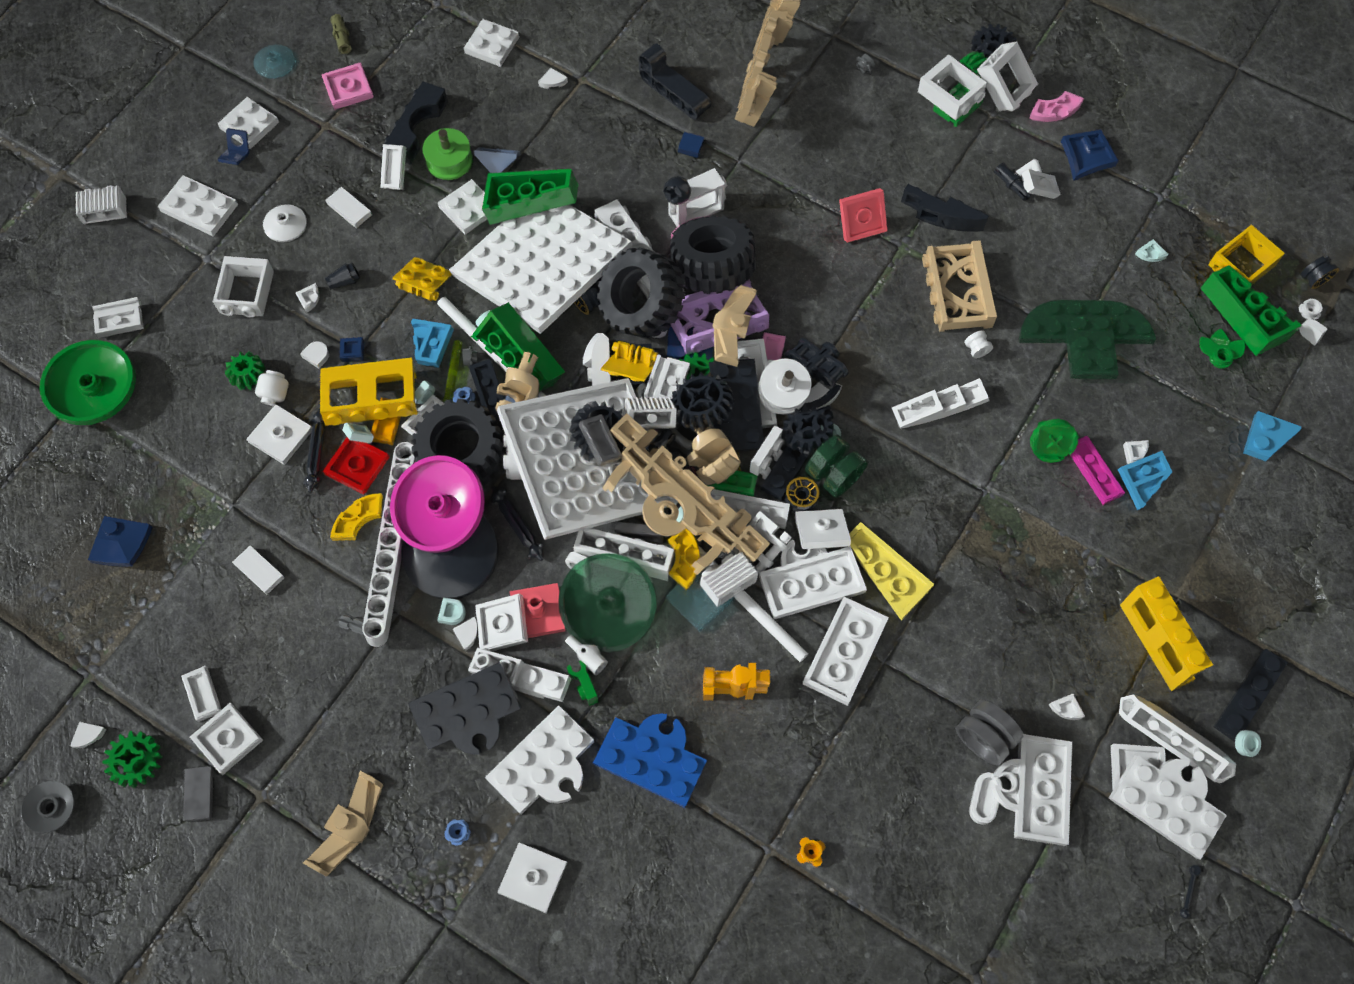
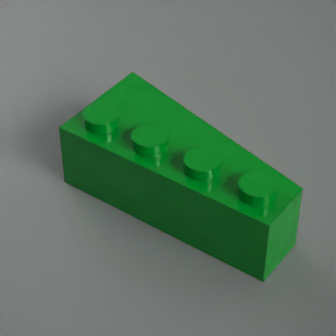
[482,169,578,225]
[1201,265,1302,356]
[471,302,565,393]

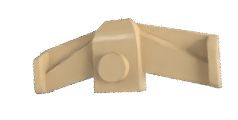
[713,285,757,367]
[303,771,383,877]

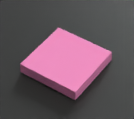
[321,62,374,110]

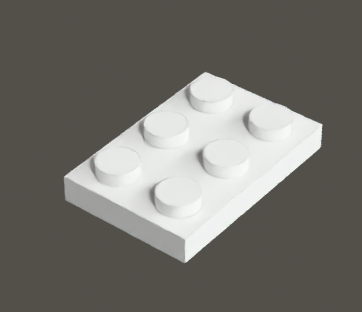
[158,175,238,237]

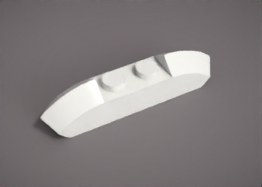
[583,333,611,386]
[1119,694,1236,783]

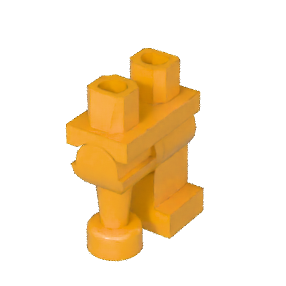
[703,663,770,701]

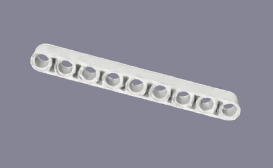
[362,442,415,647]

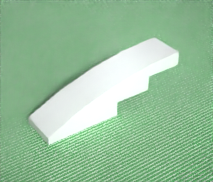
[892,378,989,429]

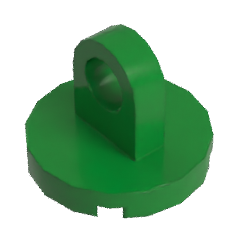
[1030,419,1078,463]

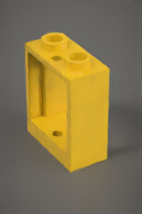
[1208,225,1285,286]

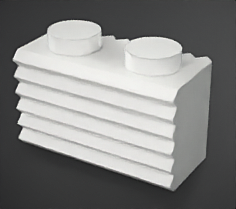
[76,186,127,224]
[625,396,676,429]
[700,552,758,607]

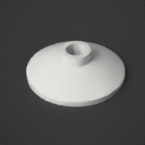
[263,205,307,242]

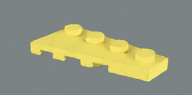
[848,522,934,621]

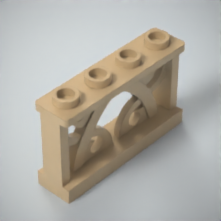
[922,241,997,332]

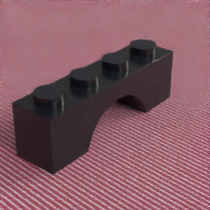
[384,81,448,165]

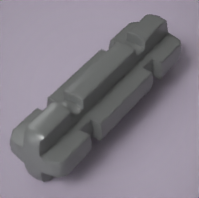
[339,614,381,636]

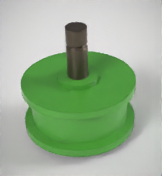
[423,128,473,180]

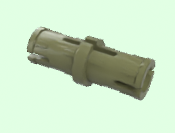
[330,14,352,54]

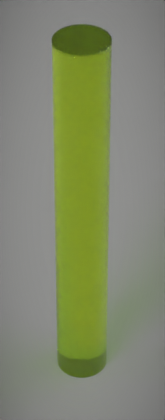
[443,340,462,402]

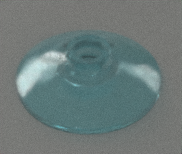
[253,45,295,79]

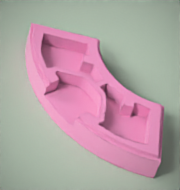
[1029,91,1084,122]

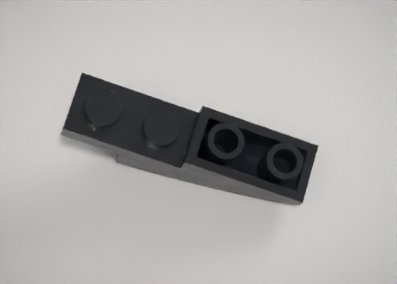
[901,184,989,232]

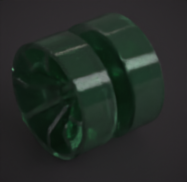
[805,434,869,498]

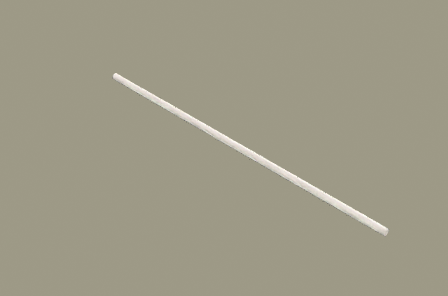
[438,297,808,662]

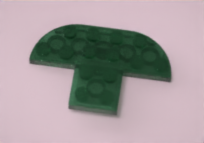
[1019,300,1156,379]

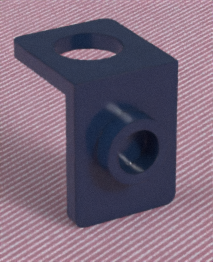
[218,128,250,165]

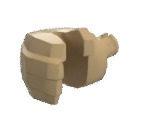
[495,352,539,413]
[687,427,741,485]

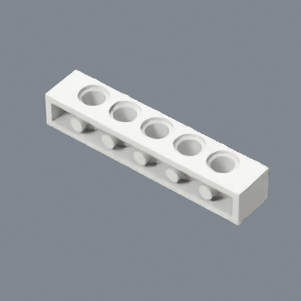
[595,200,685,299]

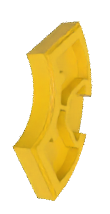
[330,493,383,541]
[668,528,700,591]

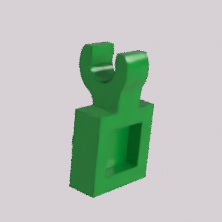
[567,660,598,706]

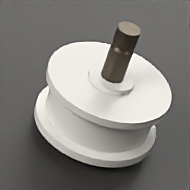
[758,359,811,414]

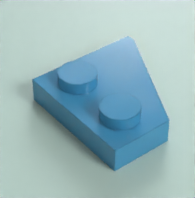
[411,319,454,368]
[1243,411,1301,461]
[1118,451,1172,510]

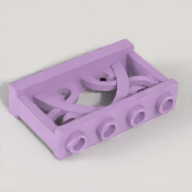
[670,280,769,355]

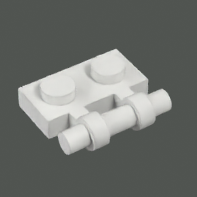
[732,511,792,572]

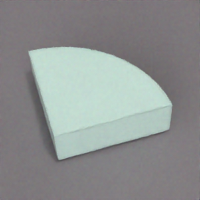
[1135,239,1168,262]

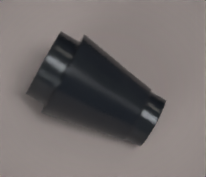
[325,263,360,289]

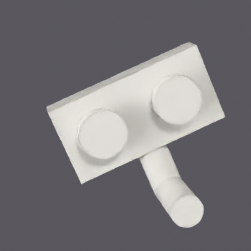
[1015,159,1061,199]

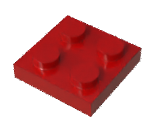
[323,437,390,495]

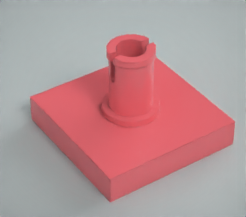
[839,188,887,243]
[510,583,566,638]

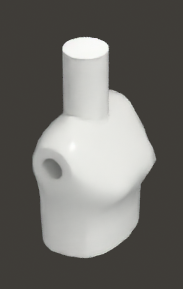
[565,635,608,675]

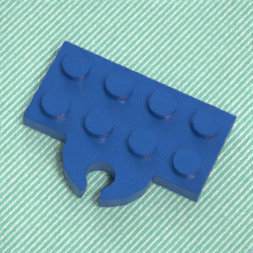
[593,713,707,808]

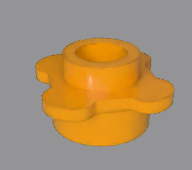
[797,837,825,867]

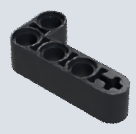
[639,43,711,120]

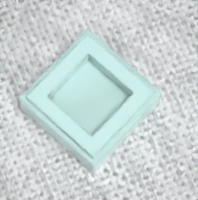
[343,423,374,443]

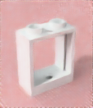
[977,42,1038,111]
[918,54,987,120]
[669,168,727,227]
[213,256,274,317]

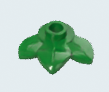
[1199,329,1245,369]

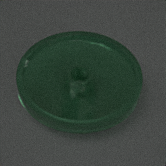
[558,553,657,652]

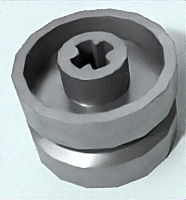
[955,700,1023,766]

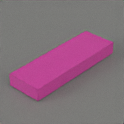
[1070,436,1125,505]

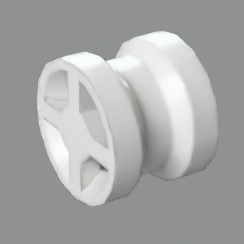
[965,331,993,358]

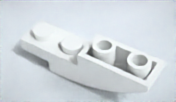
[468,648,571,702]

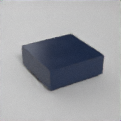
[678,132,704,158]
[340,337,364,362]

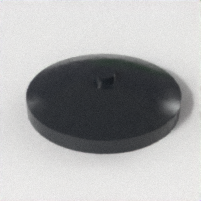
[401,515,499,599]

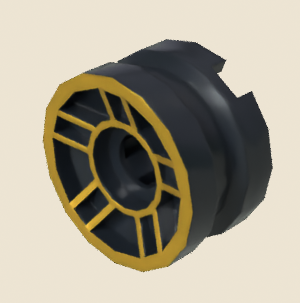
[1301,255,1339,289]
[574,287,601,315]
[785,477,819,513]

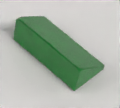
[707,470,757,497]

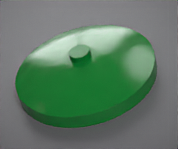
[40,340,136,425]

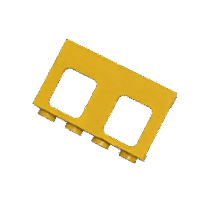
[320,357,418,426]
[1120,576,1213,691]

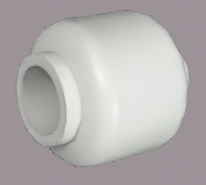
[255,370,289,406]

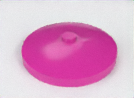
[390,456,484,553]

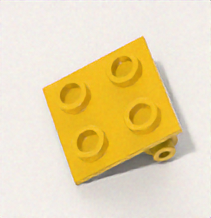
[392,257,452,301]
[601,341,658,381]

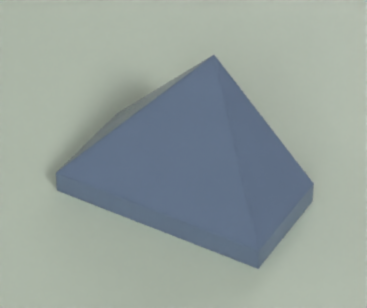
[474,147,520,173]

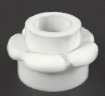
[1299,299,1322,320]

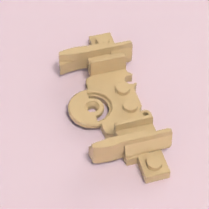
[735,0,801,127]
[602,413,770,575]

